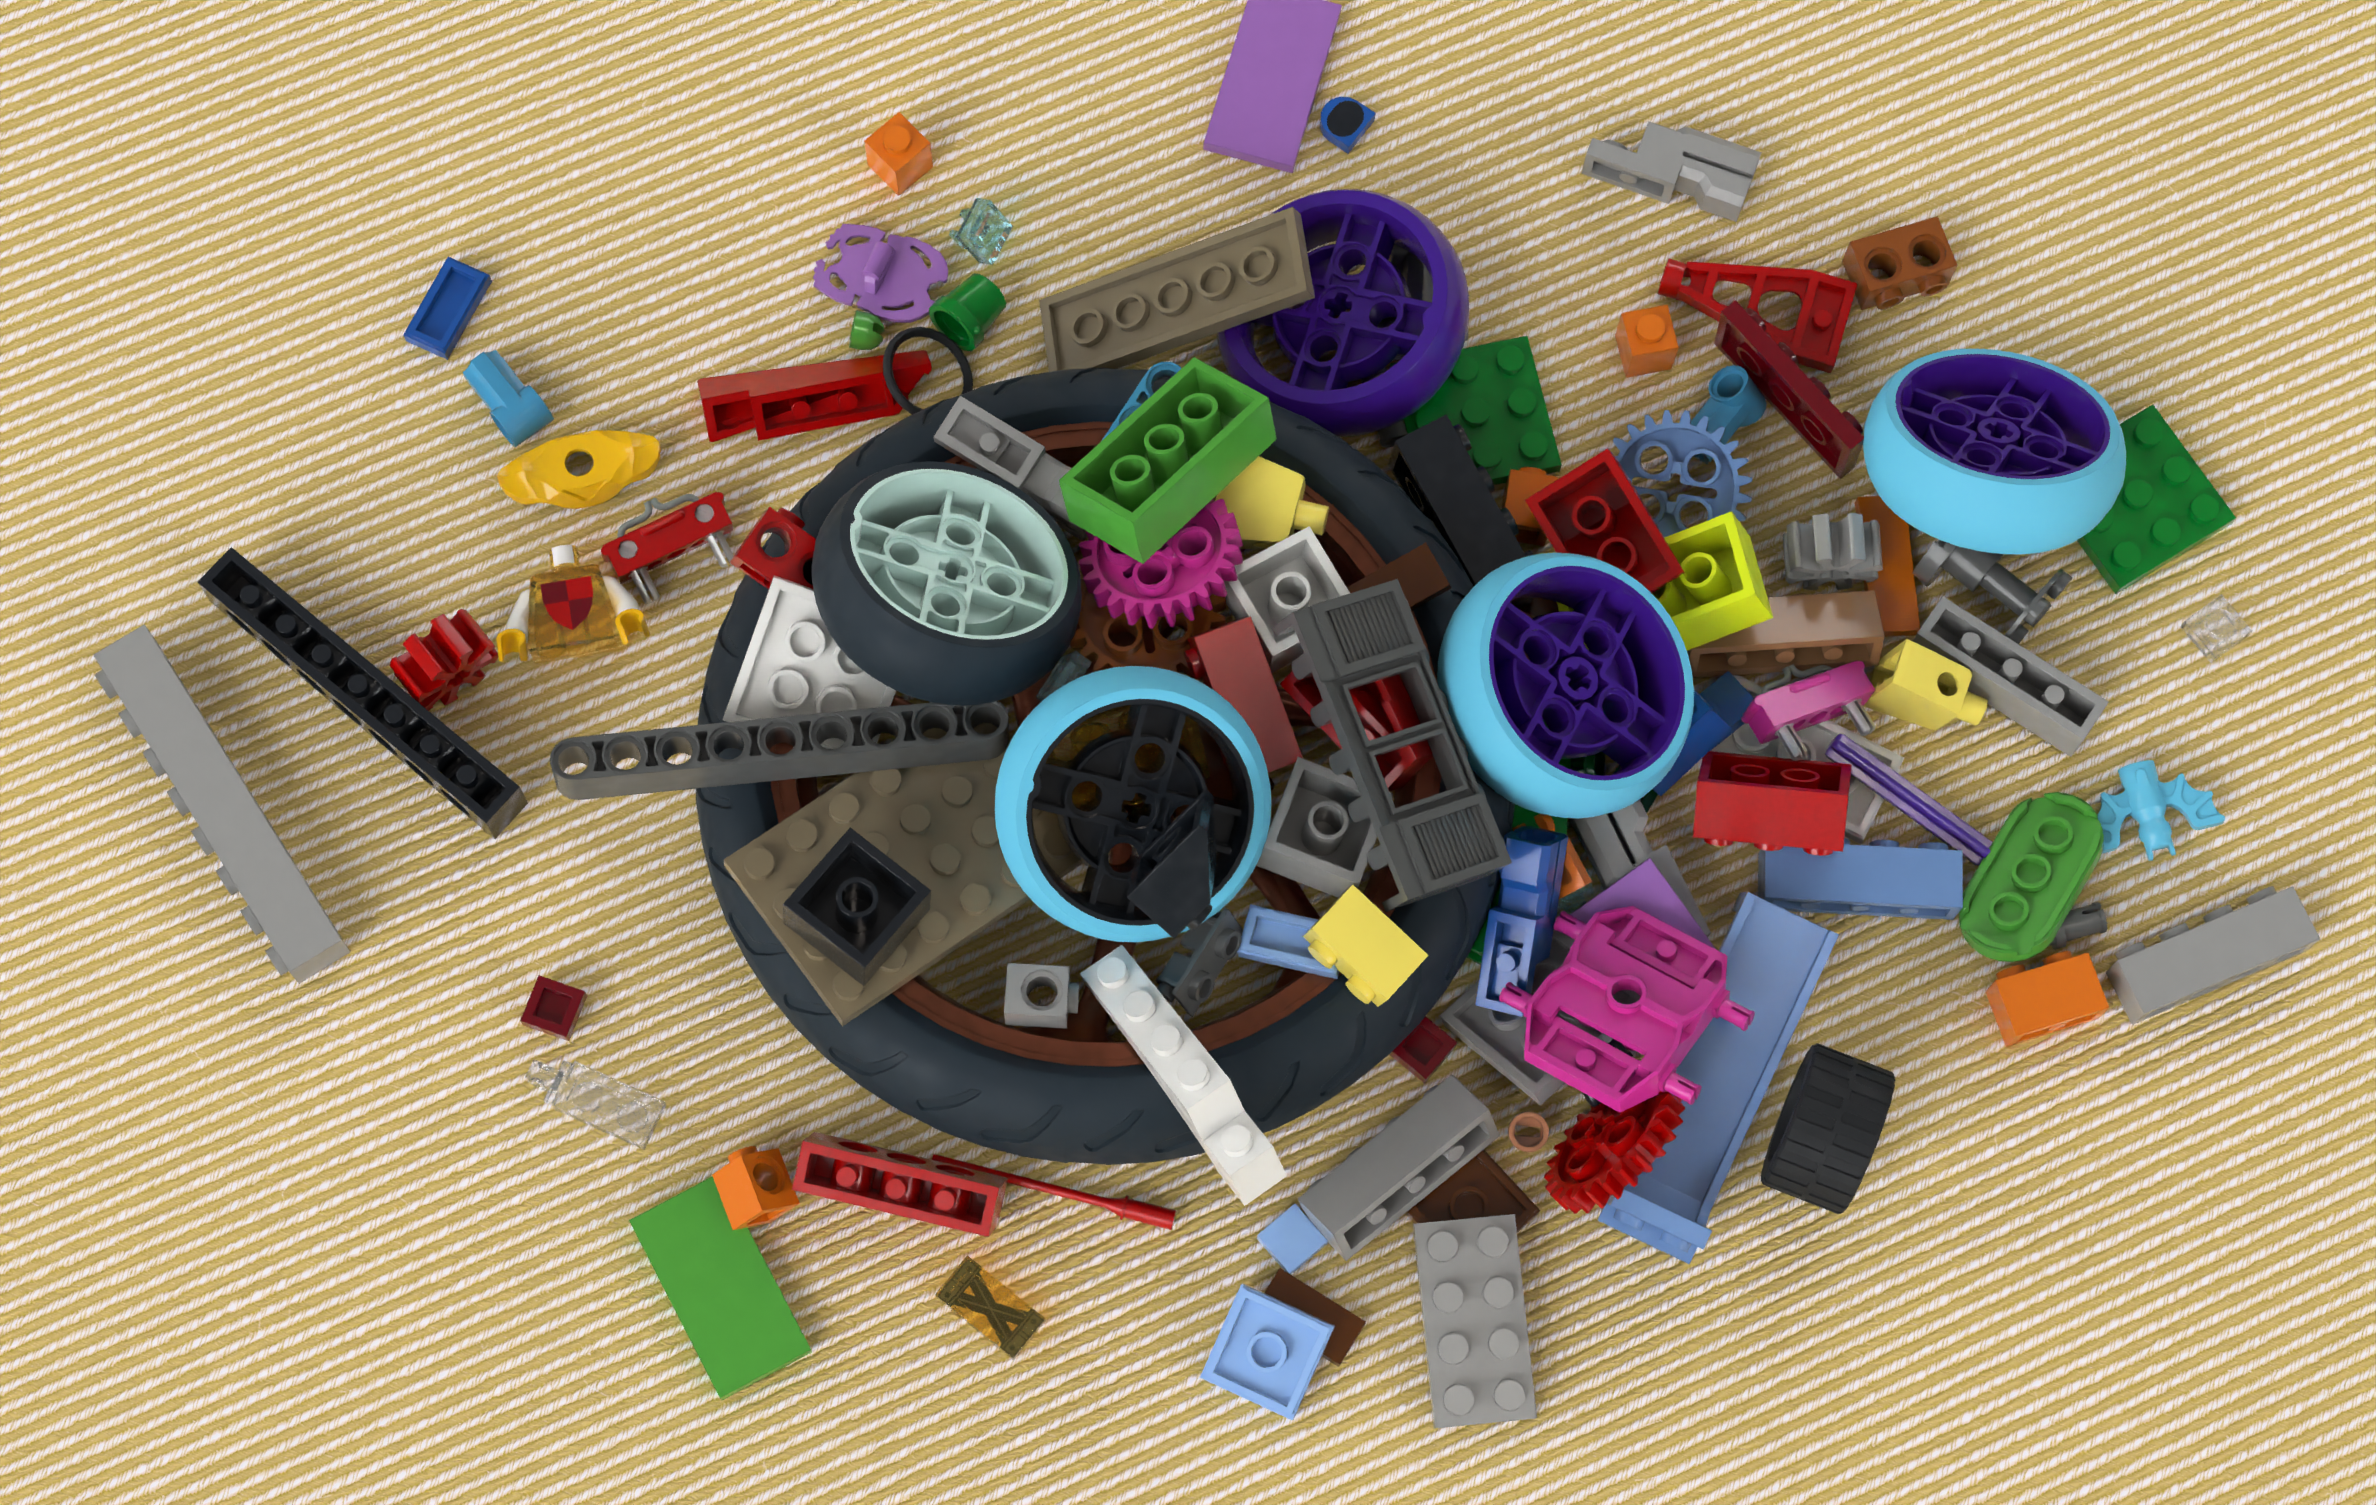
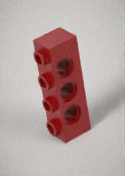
[792,1132,1008,1237]

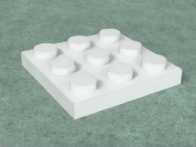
[723,575,896,749]

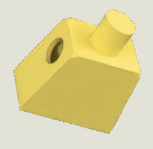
[1215,456,1329,550]
[1864,639,1988,730]

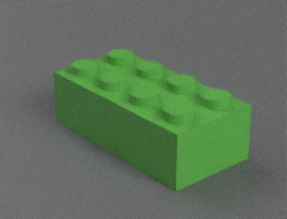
[1059,357,1277,564]

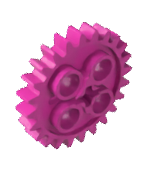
[1079,499,1243,628]

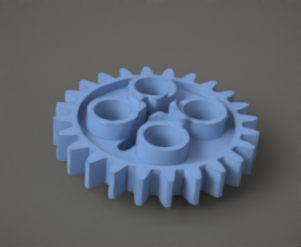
[1612,410,1753,537]

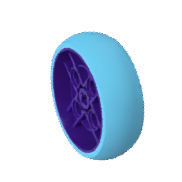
[1863,349,2126,554]
[1437,553,1694,819]

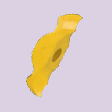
[497,430,661,509]

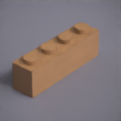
[1687,590,1885,678]

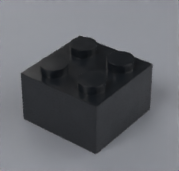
[783,827,931,986]

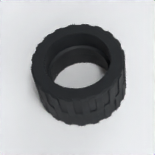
[1761,1043,1896,1214]

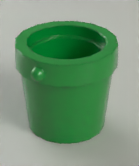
[929,273,1006,352]

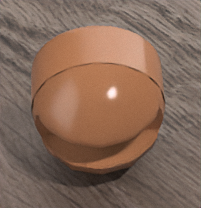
[1508,1112,1549,1152]

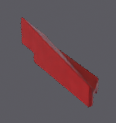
[697,350,932,442]

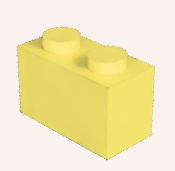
[1303,885,1429,1007]

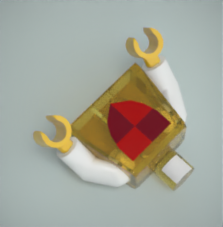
[496,545,650,664]

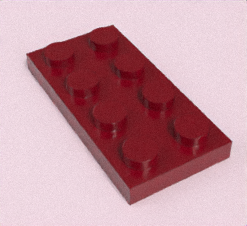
[1714,300,1864,479]

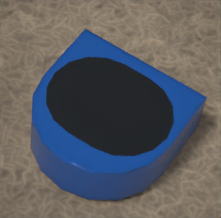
[1320,97,1376,154]

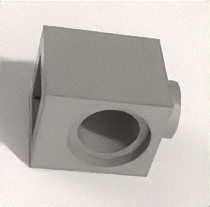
[1004,963,1079,1029]

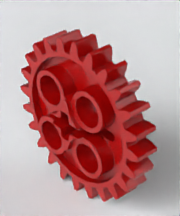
[1544,1091,1685,1214]

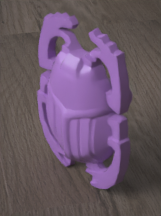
[813,224,948,323]

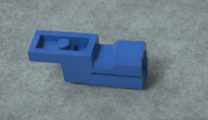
[1475,826,1568,1017]

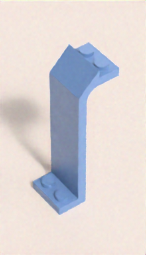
[1598,892,1839,1264]

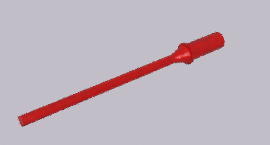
[932,1154,1177,1230]

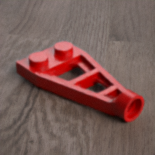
[1657,258,1858,374]

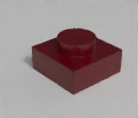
[520,975,587,1041]
[1389,1016,1457,1084]

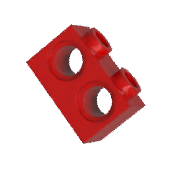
[729,507,816,590]

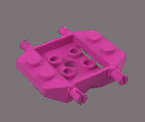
[1499,906,1755,1113]

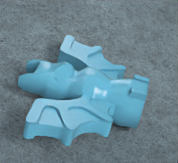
[2097,760,2225,861]

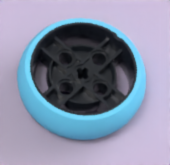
[995,666,1272,942]

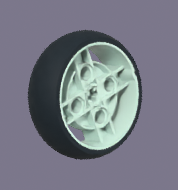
[812,461,1082,706]

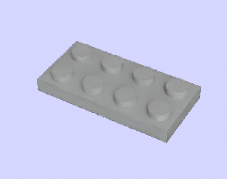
[1413,1214,1537,1428]

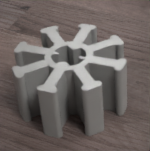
[1783,513,1883,590]

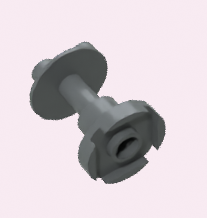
[1912,540,2073,644]

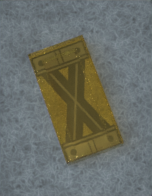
[935,1255,1046,1361]

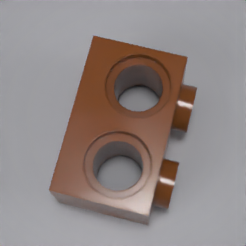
[1842,216,1958,310]

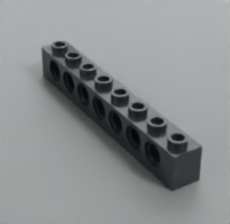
[198,547,528,839]

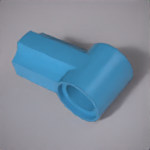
[463,350,554,447]
[1691,365,1767,464]

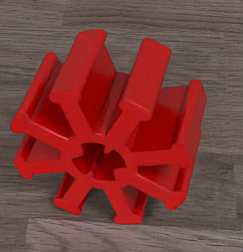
[389,609,499,711]

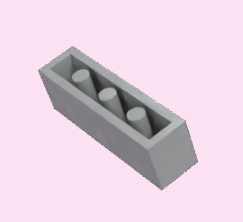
[1913,596,2109,757]
[2106,886,2320,1025]
[1298,1075,1500,1261]

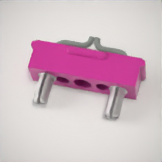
[1741,661,1876,761]

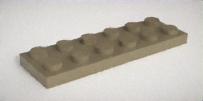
[1039,207,1315,372]

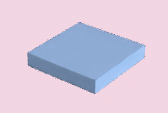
[1200,1283,1335,1420]

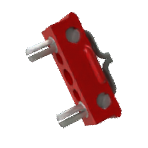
[601,492,734,604]

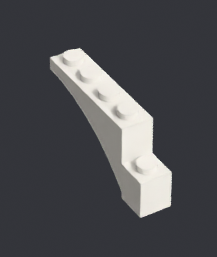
[1080,945,1287,1206]

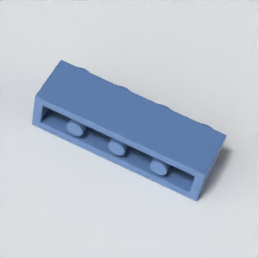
[1758,838,1963,920]

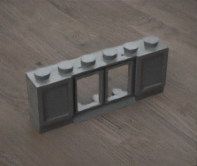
[1272,579,1512,912]

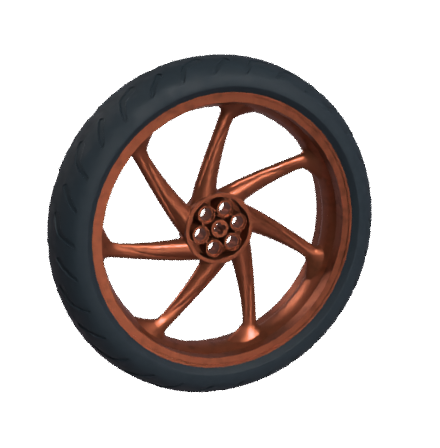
[696,368,1515,1165]

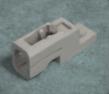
[1581,122,1762,222]
[933,396,1087,541]
[1569,799,1711,937]

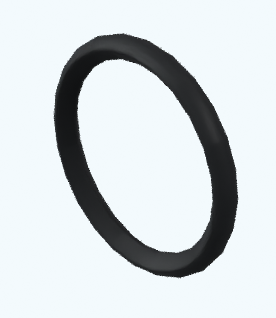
[883,327,973,415]

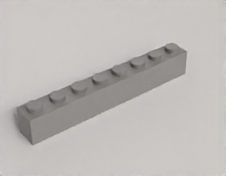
[93,624,350,984]

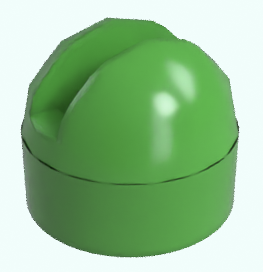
[849,310,885,350]

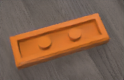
[1855,496,1920,637]

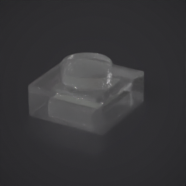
[2180,594,2252,663]

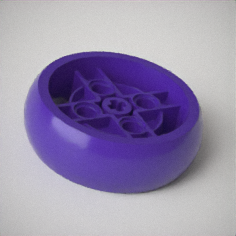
[1217,189,1469,437]

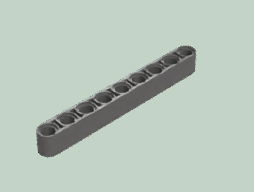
[550,701,1009,800]

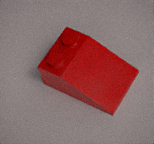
[1525,448,1685,593]

